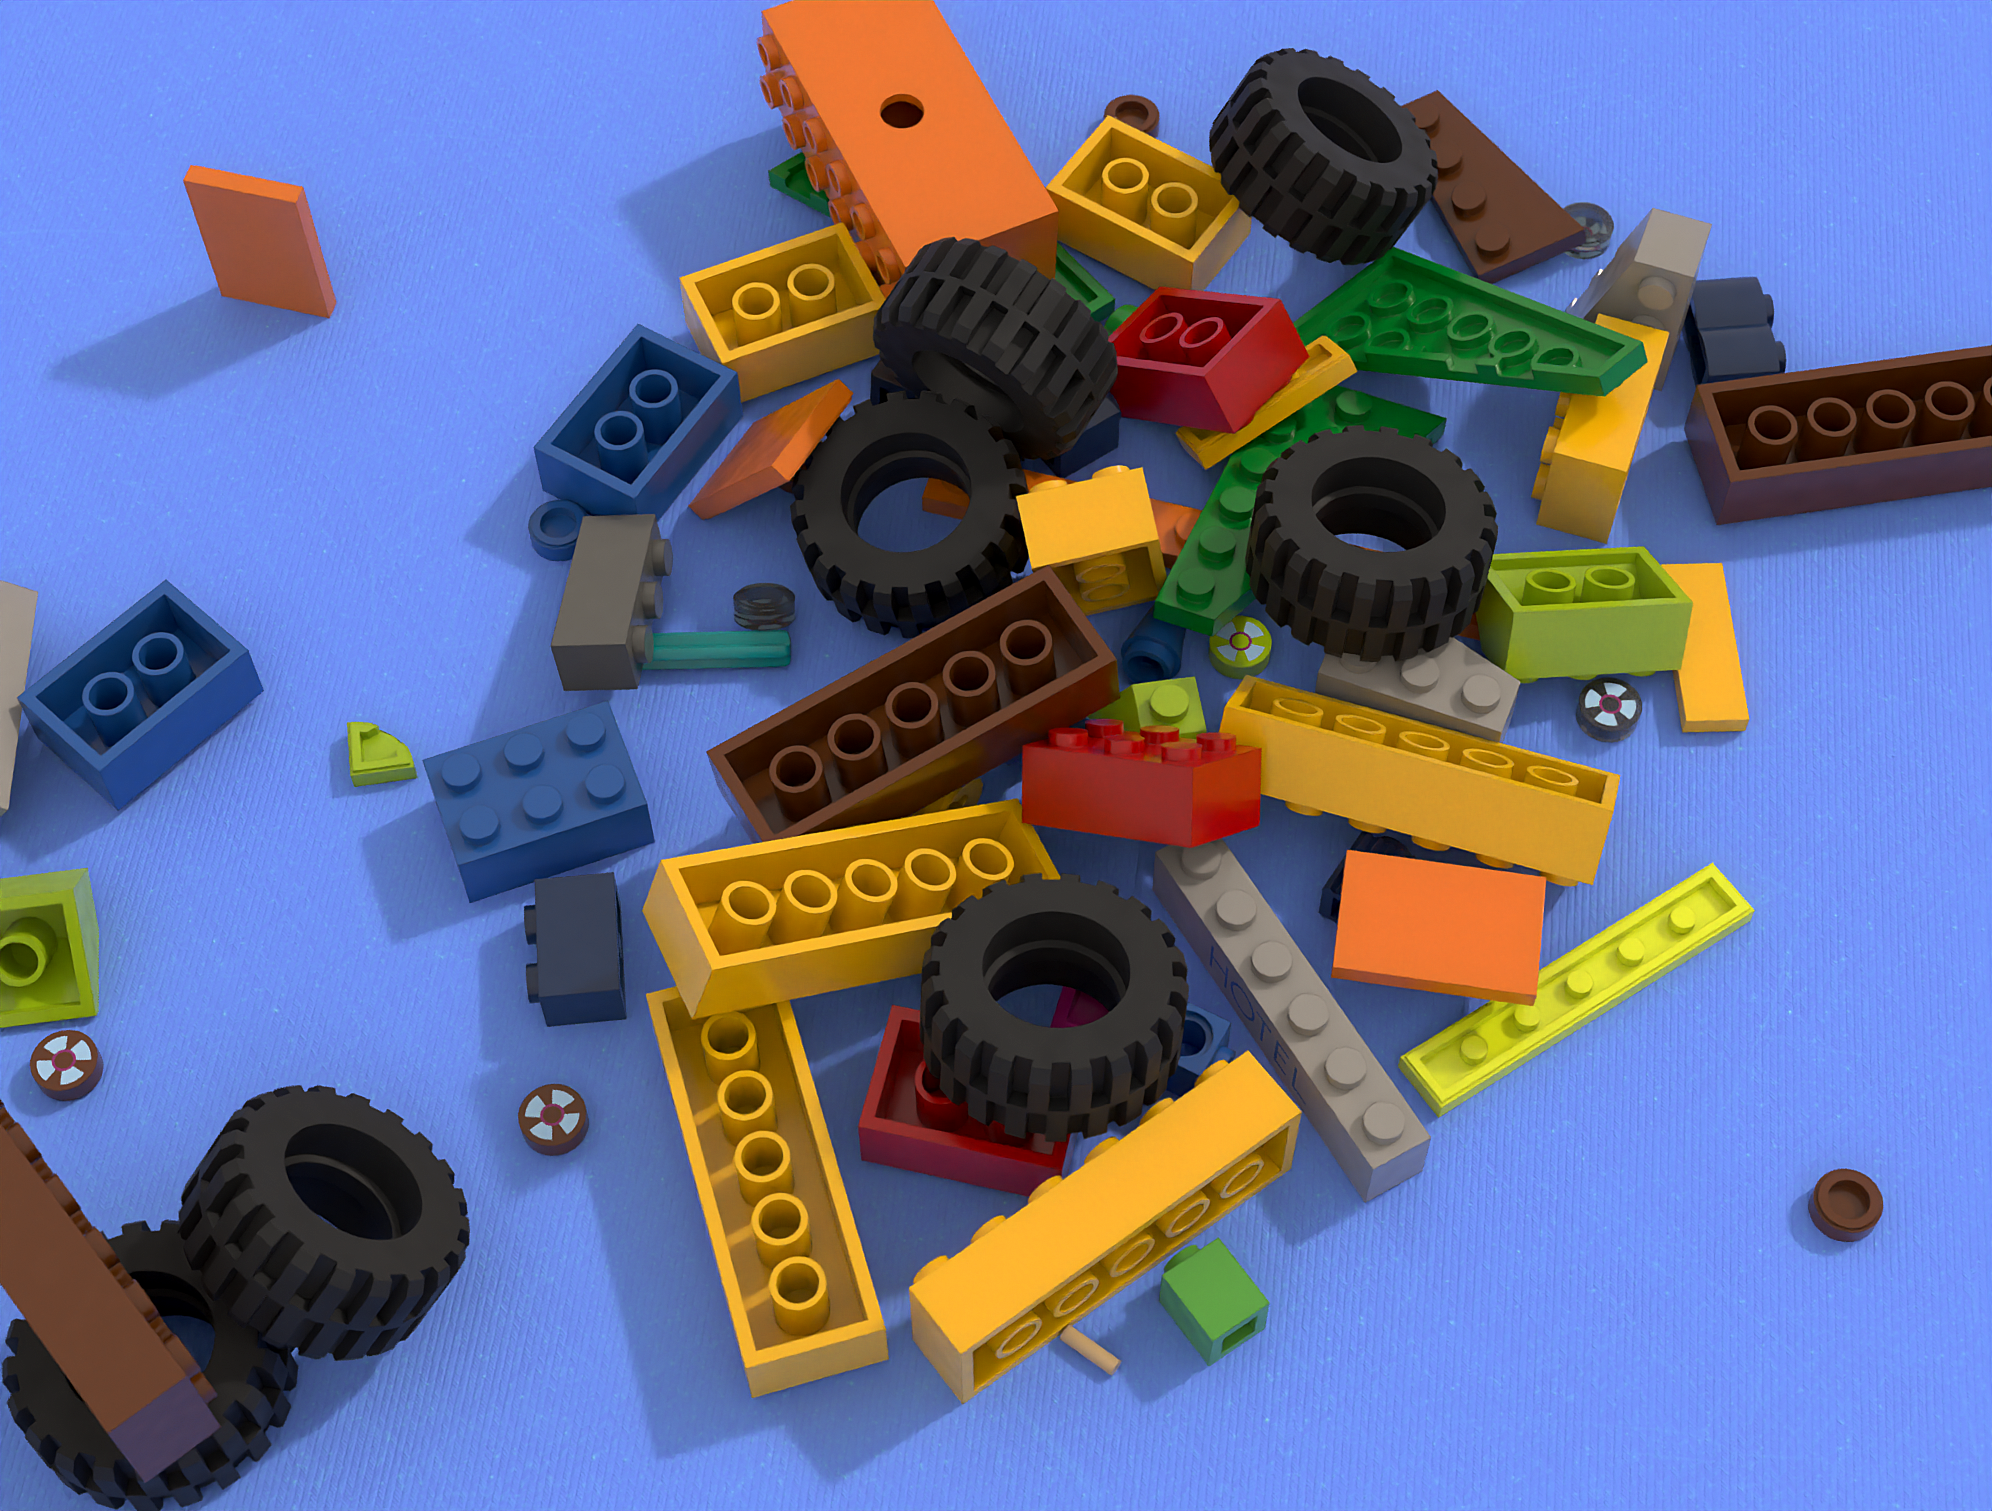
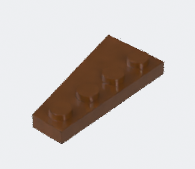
[1401,90,1586,284]

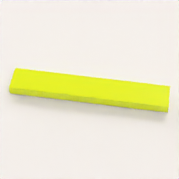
[1398,863,1755,1118]

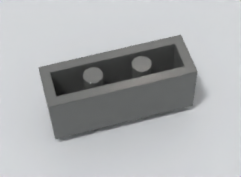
[551,514,673,691]

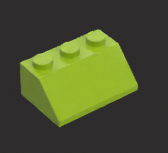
[1476,546,1693,684]
[0,868,99,1028]

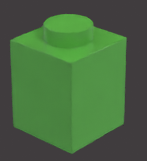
[1159,1237,1270,1366]

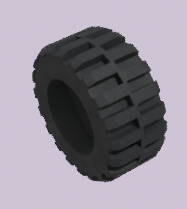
[1209,48,1438,265]
[873,237,1118,460]
[790,390,1029,638]
[1245,425,1498,662]
[920,873,1189,1142]
[178,1085,470,1361]
[2,1219,298,1511]

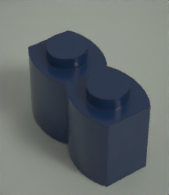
[1682,276,1786,387]

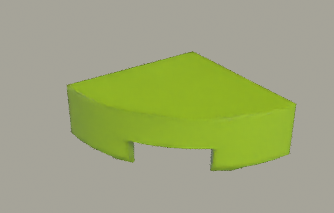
[347,722,418,787]

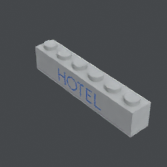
[1152,838,1431,1203]

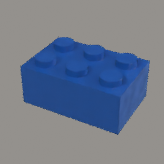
[533,324,743,522]
[17,579,264,811]
[422,700,655,903]

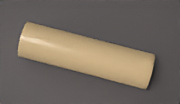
[1060,1325,1121,1376]

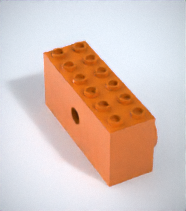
[757,0,1059,299]

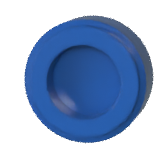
[528,500,588,561]

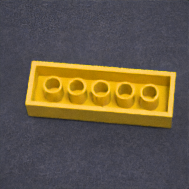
[1219,675,1621,886]
[642,798,1060,1019]
[646,986,889,1398]
[909,1051,1302,1404]

